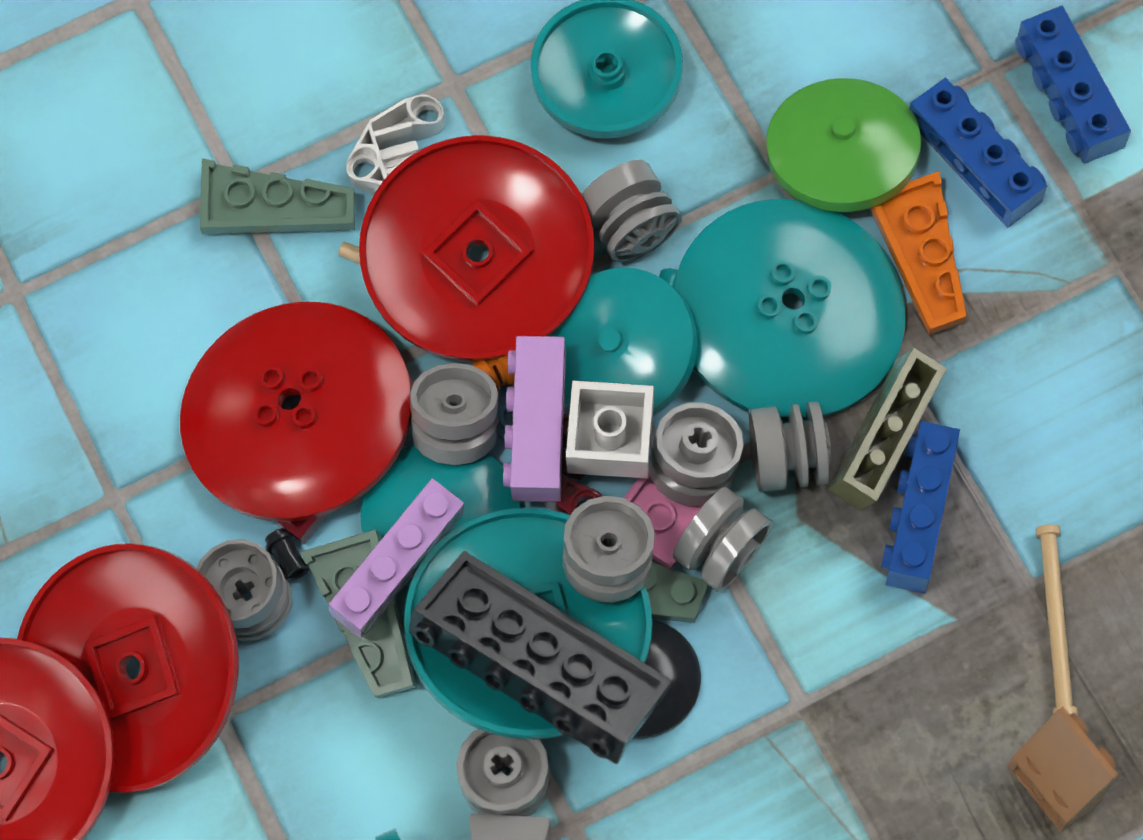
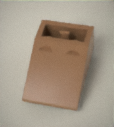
[1008,707,1119,832]

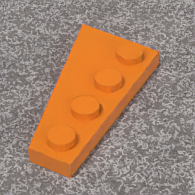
[870,171,966,335]

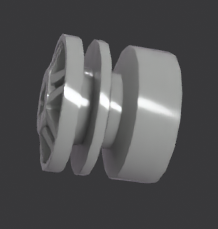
[582,160,682,262]
[748,401,831,492]
[196,539,292,641]

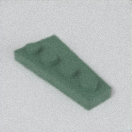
[300,529,417,698]

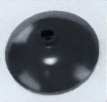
[633,619,701,739]

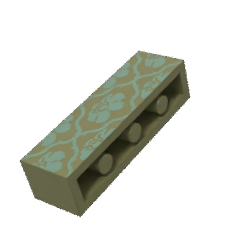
[827,347,947,511]

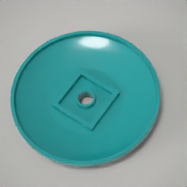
[674,199,906,421]
[404,508,652,739]

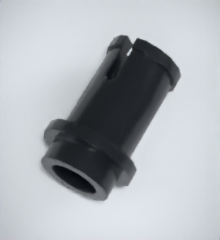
[265,528,309,582]

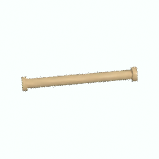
[1035,524,1078,715]

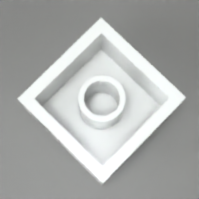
[566,381,654,479]

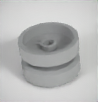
[410,363,499,465]
[649,403,744,506]
[673,487,773,592]
[562,496,655,603]
[456,729,551,816]

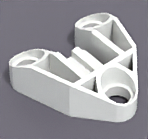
[346,94,445,195]

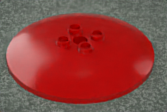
[359,135,594,361]
[180,302,412,522]
[17,544,239,792]
[0,637,115,840]

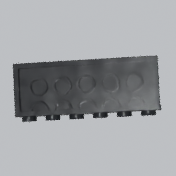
[408,551,672,764]

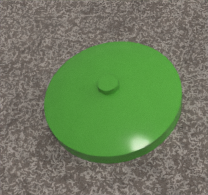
[766,78,921,212]

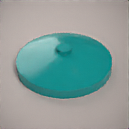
[531,0,683,138]
[549,268,698,416]
[360,444,520,590]

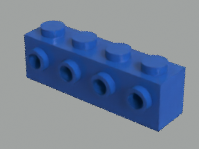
[1015,5,1131,164]
[909,77,1047,228]
[881,421,960,594]

